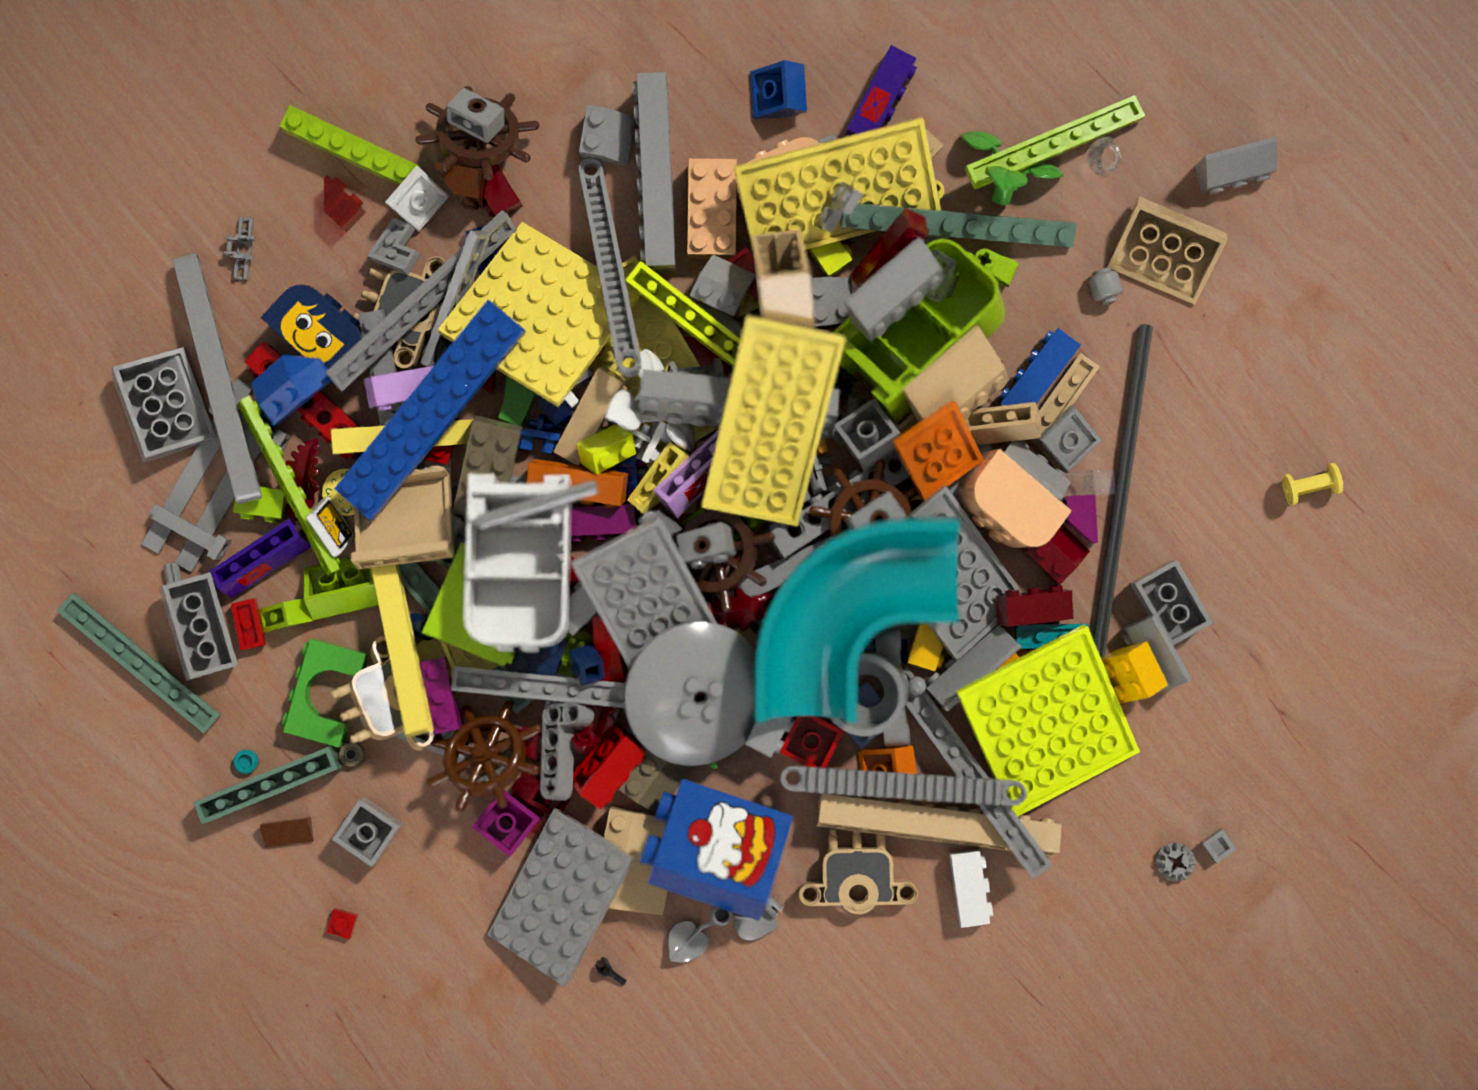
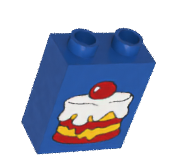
[640,779,793,921]

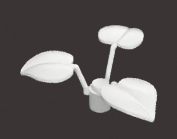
[605,348,695,452]

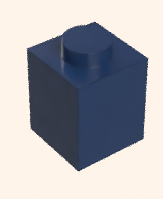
[569,644,605,686]

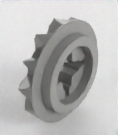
[1156,843,1196,882]

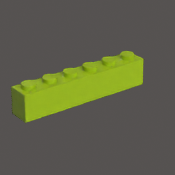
[279,105,422,186]

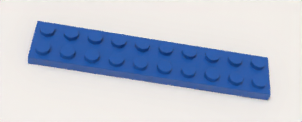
[334,299,527,520]

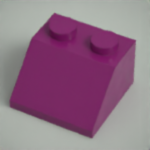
[472,790,540,857]

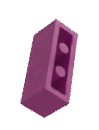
[571,504,637,542]
[420,657,462,734]

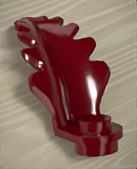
[285,438,320,521]
[706,588,775,631]
[571,704,619,754]

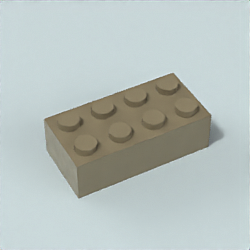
[452,415,523,516]

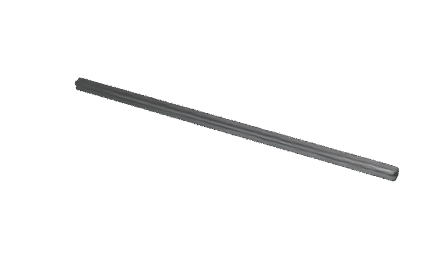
[1093,324,1153,658]

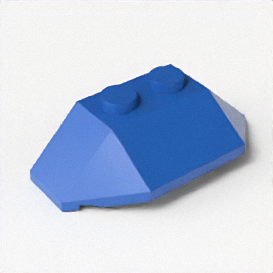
[252,355,332,431]

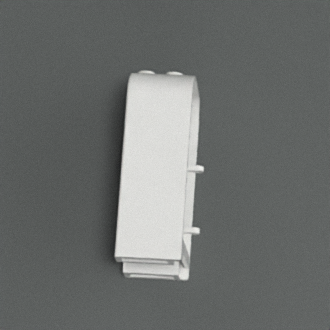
[464,473,572,652]

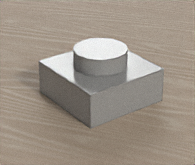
[1201,829,1237,863]

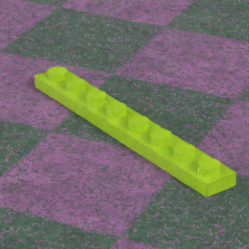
[964,95,1145,190]
[237,396,340,576]

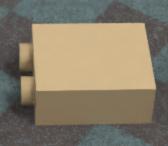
[751,229,815,330]

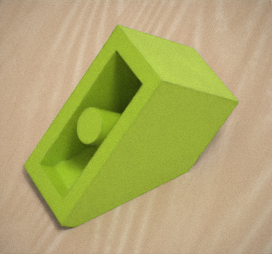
[259,598,313,633]

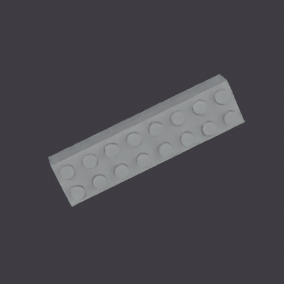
[633,72,677,274]
[638,369,839,439]

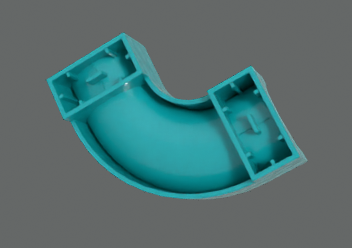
[755,517,960,723]

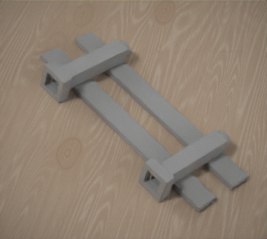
[142,378,292,572]

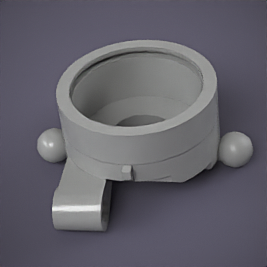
[830,628,926,747]

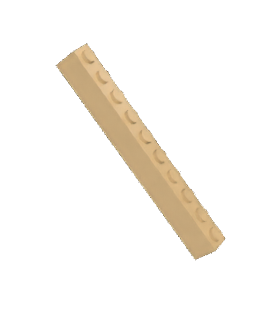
[816,793,1062,857]

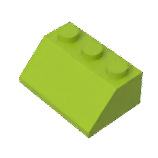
[304,557,379,620]

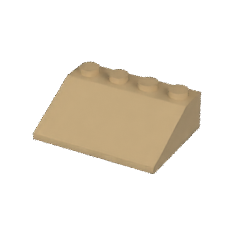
[1107,196,1227,304]
[903,325,1009,423]
[604,806,668,915]

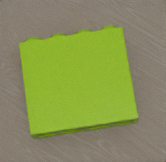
[422,542,516,667]

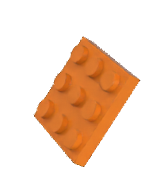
[892,400,984,501]

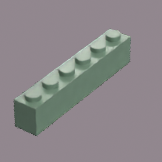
[193,746,343,825]

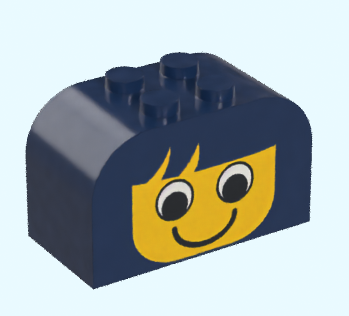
[260,285,363,385]

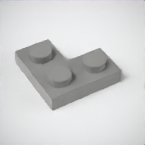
[818,181,863,233]
[367,218,420,275]

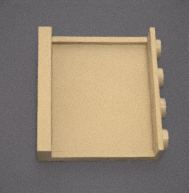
[351,465,454,569]

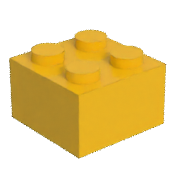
[1101,641,1168,704]

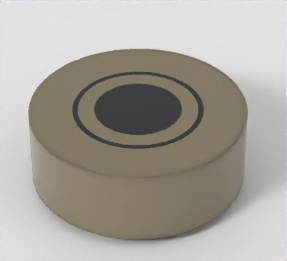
[339,742,365,767]

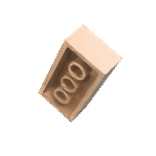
[687,158,737,260]

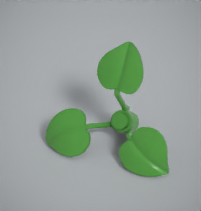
[959,131,1064,205]

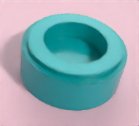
[233,749,259,774]

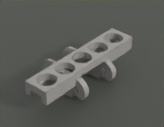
[222,217,255,280]

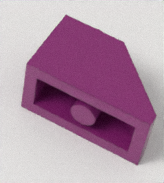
[1062,495,1098,544]

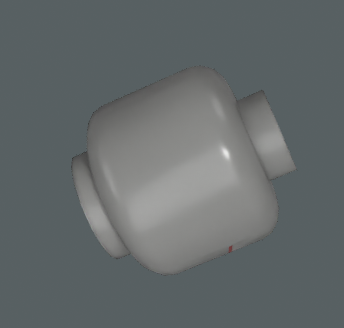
[1088,268,1123,305]

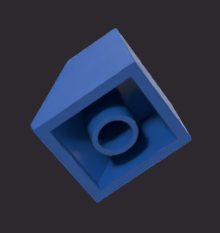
[750,60,807,119]

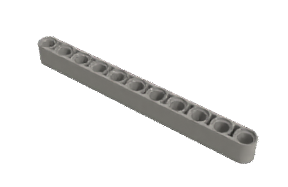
[173,253,262,504]

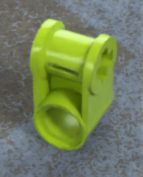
[974,249,1019,287]

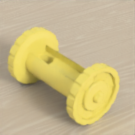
[1282,463,1343,506]

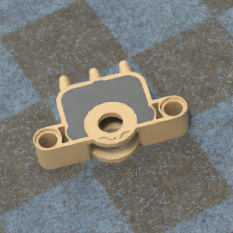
[354,256,445,371]
[331,636,434,751]
[799,828,918,915]

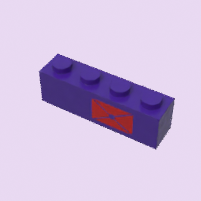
[846,45,918,136]
[209,519,311,598]

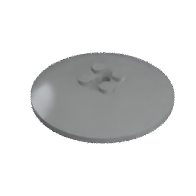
[624,621,757,766]

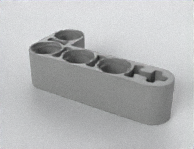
[540,703,594,801]

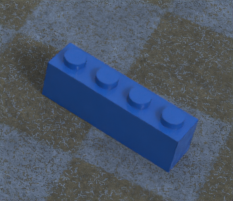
[998,328,1081,406]

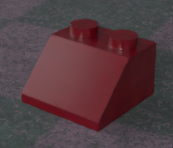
[1022,524,1090,585]

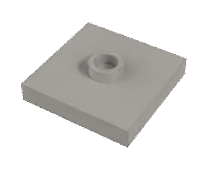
[1037,405,1102,473]

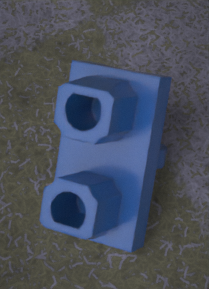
[519,414,561,455]

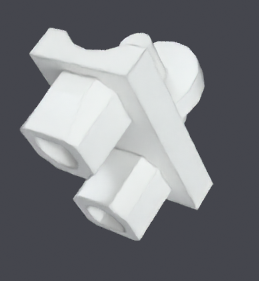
[632,421,672,463]

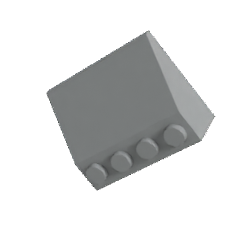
[111,347,216,463]

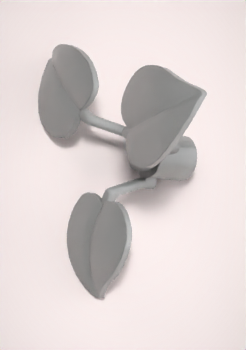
[668,906,778,963]

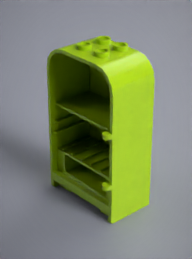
[832,239,1006,424]

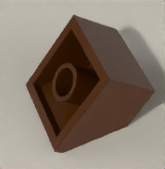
[434,162,487,211]

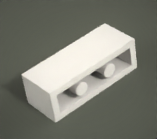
[949,848,993,928]

